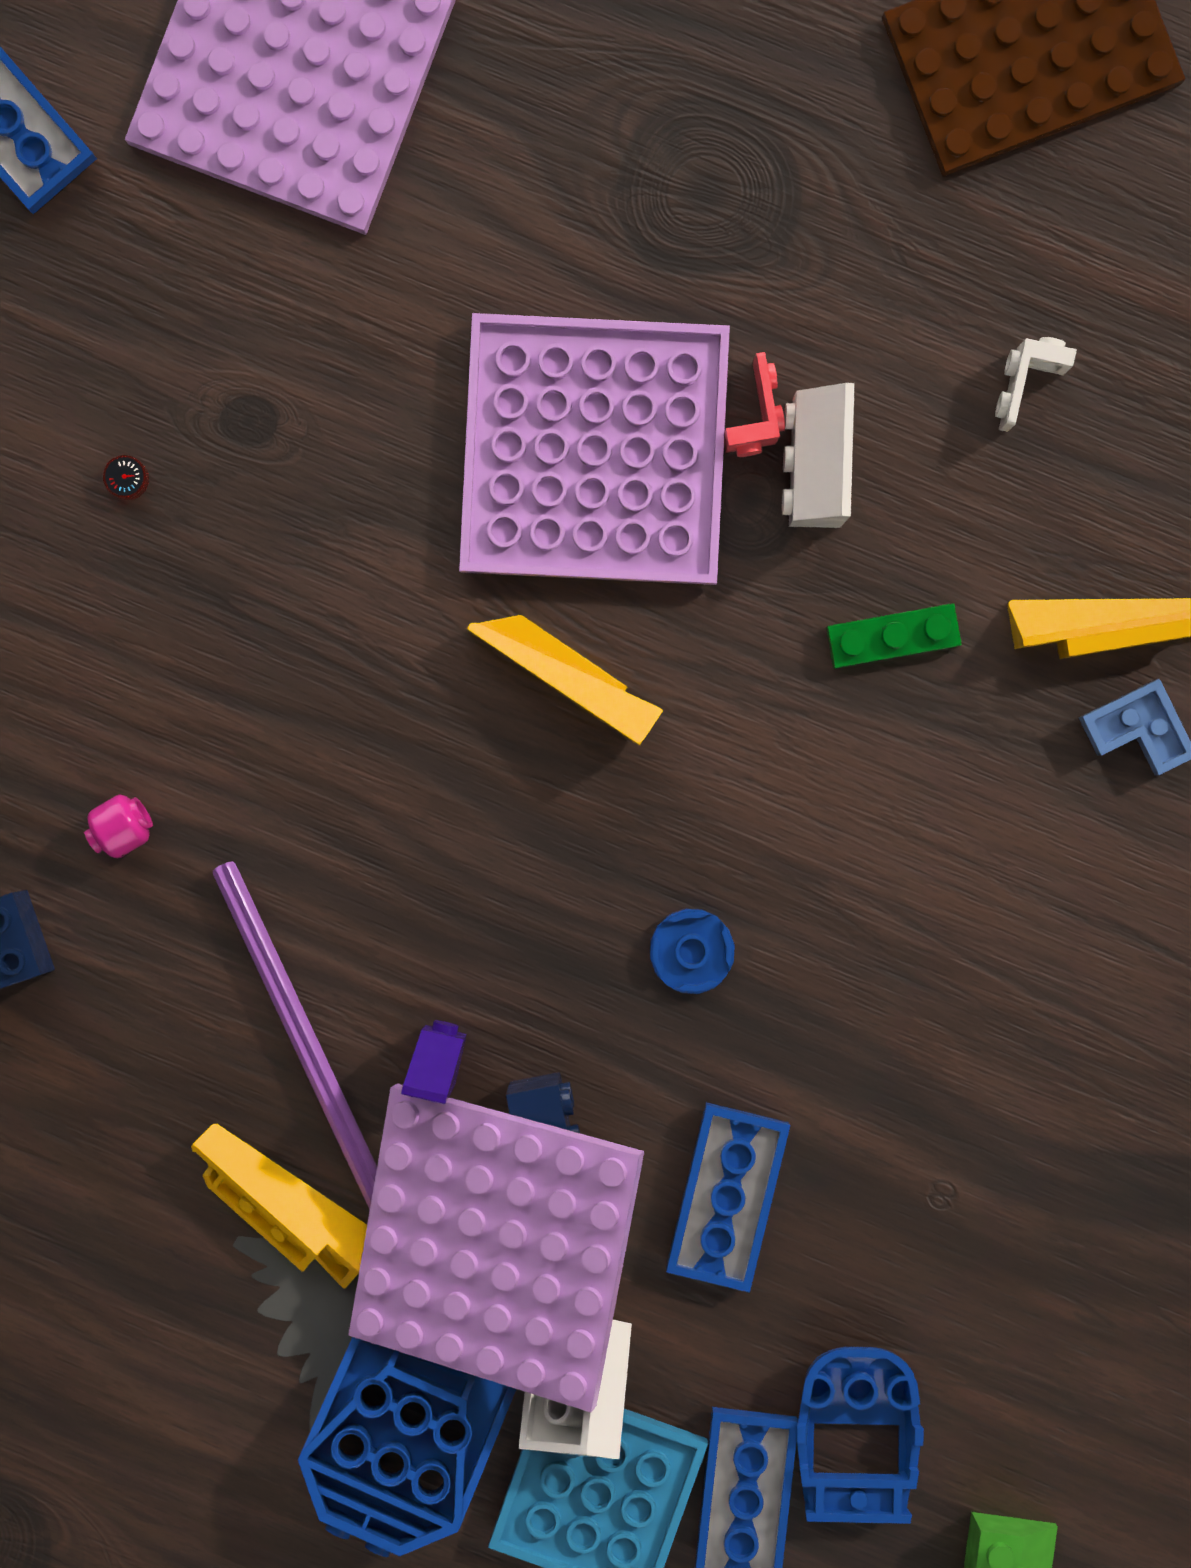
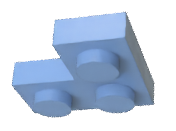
[1078,679,1191,775]

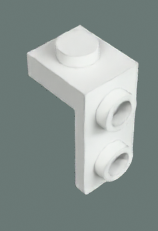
[995,337,1077,432]

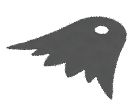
[232,1236,359,1431]

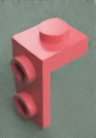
[724,352,785,457]

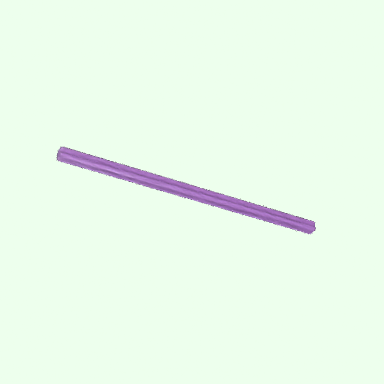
[213,861,377,1210]

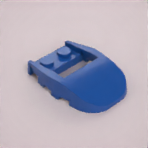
[797,1347,924,1524]

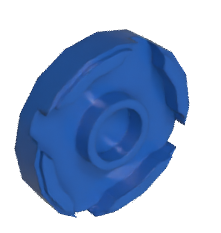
[650,908,735,994]

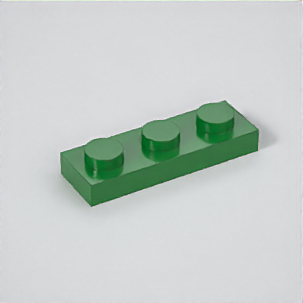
[826,603,962,669]

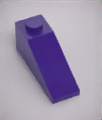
[401,1020,467,1104]

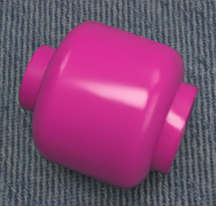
[84,794,153,859]

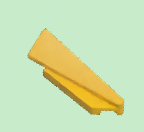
[1007,598,1191,659]
[467,615,663,746]
[191,1124,367,1289]

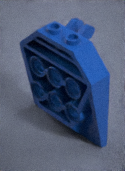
[298,1337,516,1557]

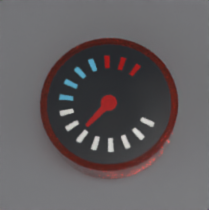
[103,455,149,500]

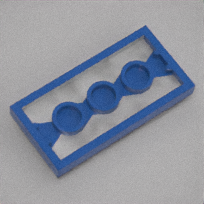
[0,47,97,214]
[666,1102,790,1293]
[694,1407,798,1568]

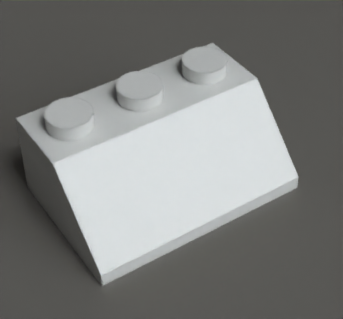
[782,383,854,528]
[518,1320,632,1459]

